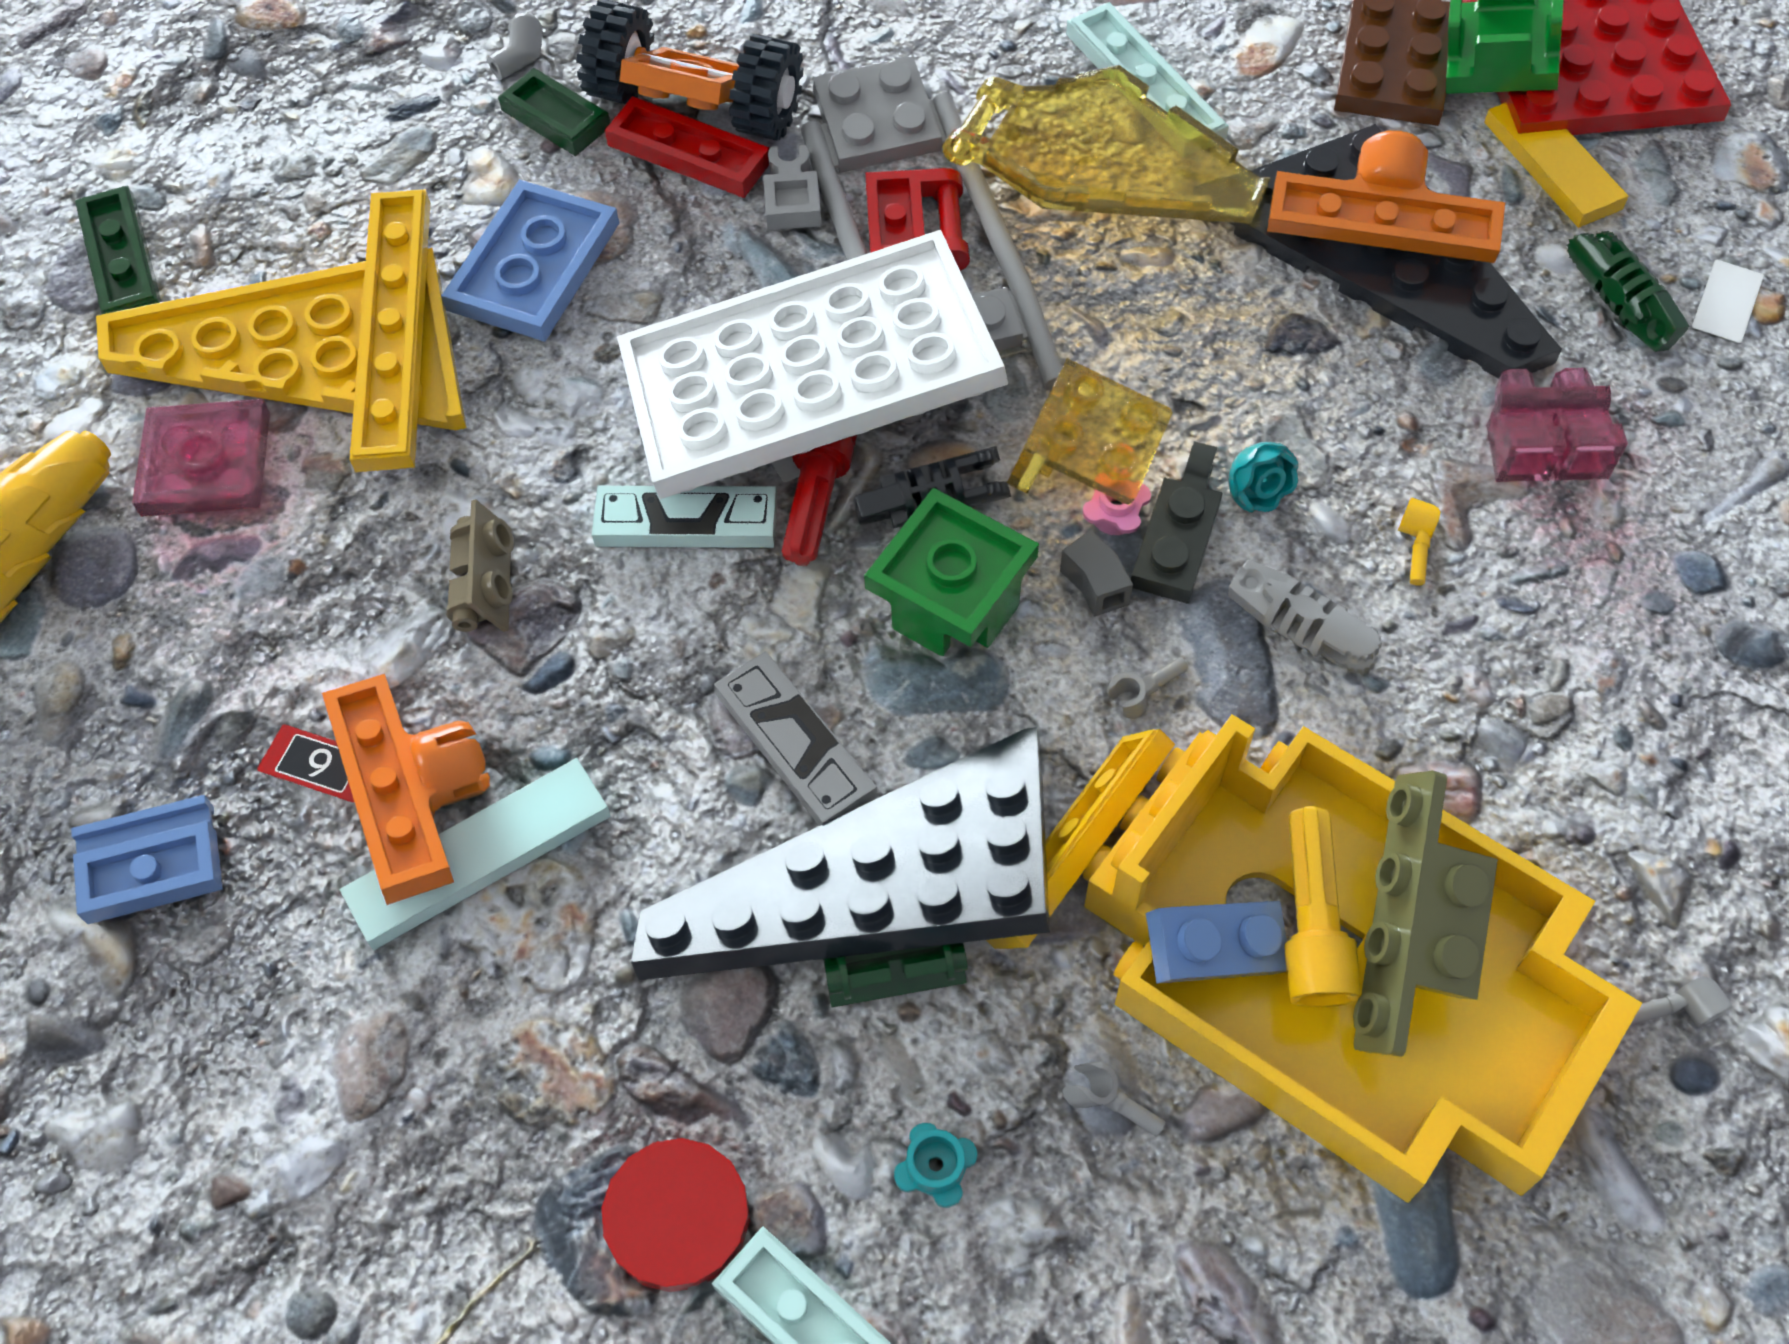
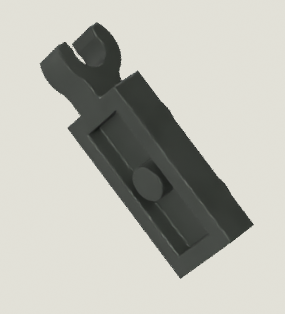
[1131,441,1223,604]

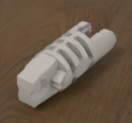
[1228,559,1382,675]

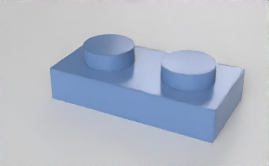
[1146,901,1287,984]

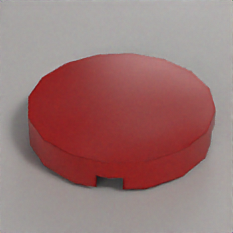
[601,1138,750,1292]

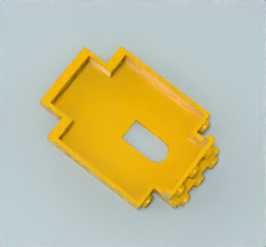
[1083,714,1642,1203]

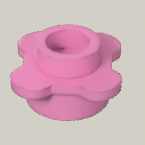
[1083,474,1151,535]

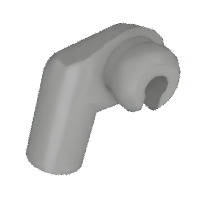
[487,12,543,80]

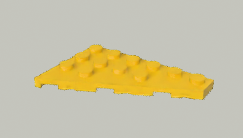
[96,248,467,431]

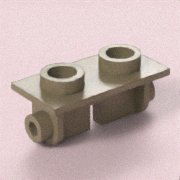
[446,499,514,632]

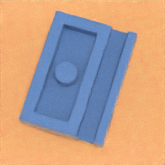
[71,794,223,924]

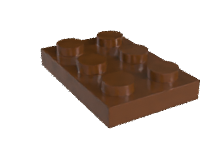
[1334,0,1450,126]

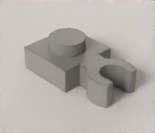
[763,144,822,230]

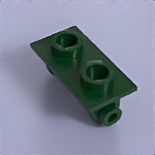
[823,943,968,1008]

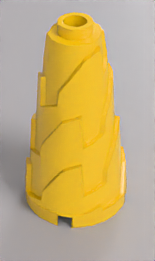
[0,431,111,623]

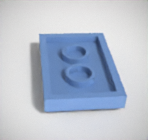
[441,179,619,342]

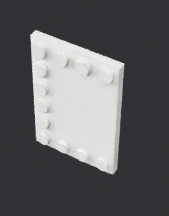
[617,230,1008,499]

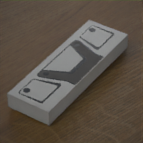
[714,651,877,826]

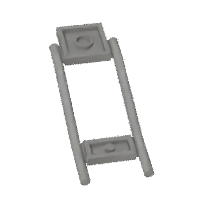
[801,55,1067,424]

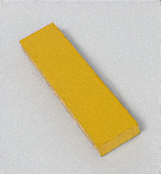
[986,729,1175,949]

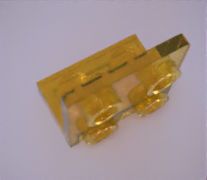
[1007,358,1172,505]

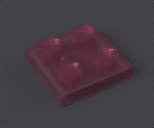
[132,399,270,517]

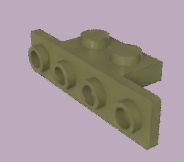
[1353,770,1498,1057]

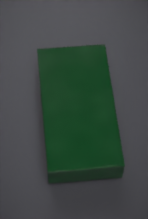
[498,68,611,157]

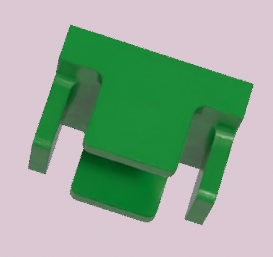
[1446,0,1563,94]
[864,488,1039,656]

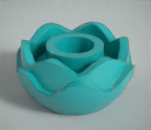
[1228,441,1299,513]

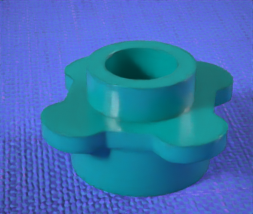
[894,1123,977,1208]

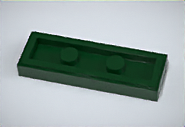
[75,185,162,315]

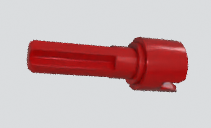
[781,435,857,566]

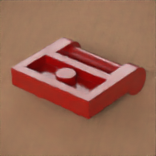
[865,168,970,271]

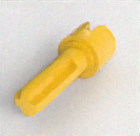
[1284,806,1360,1007]

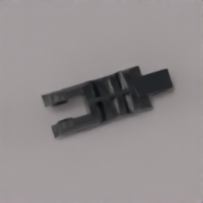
[853,446,1012,529]

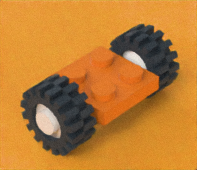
[576,0,804,141]

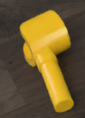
[1398,498,1441,586]

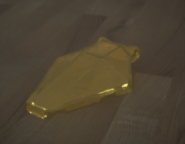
[942,65,1271,224]

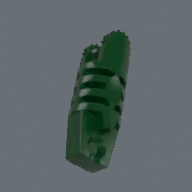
[1566,231,1690,352]

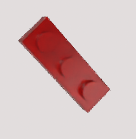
[605,96,769,198]

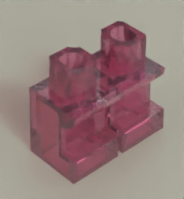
[1486,367,1628,482]

